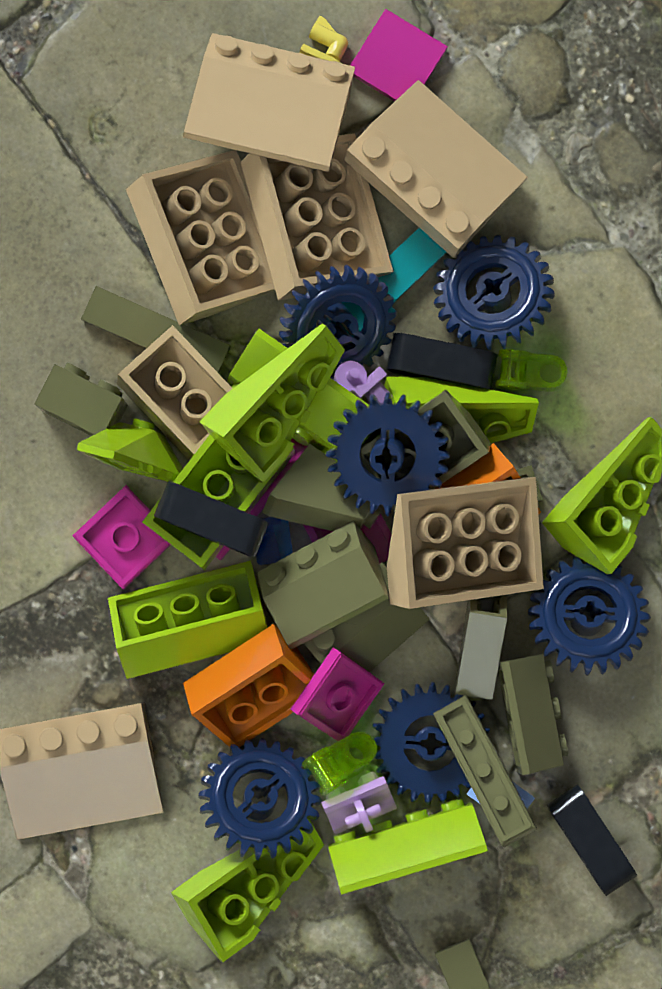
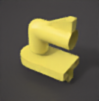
[300,15,348,63]

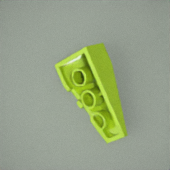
[200,324,345,483]
[384,377,539,443]
[542,417,662,574]
[77,419,183,482]
[171,819,324,962]

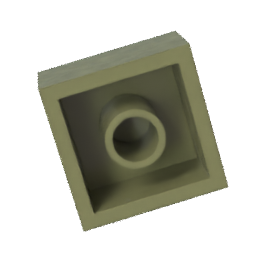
[34,363,128,436]

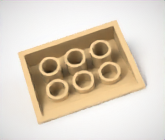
[183,33,355,172]
[345,80,528,258]
[241,133,393,301]
[126,150,275,325]
[387,477,544,609]
[0,703,164,840]

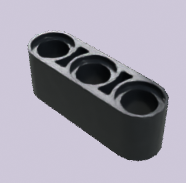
[386,333,498,390]
[154,481,270,558]
[546,784,637,896]

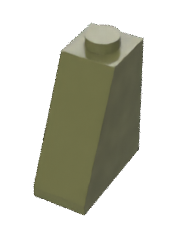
[262,444,382,531]
[455,594,507,701]

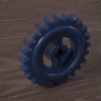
[433,235,555,351]
[279,265,397,380]
[325,392,451,516]
[527,557,651,676]
[369,682,490,805]
[198,738,322,860]

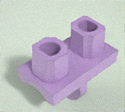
[334,361,393,405]
[321,771,397,834]

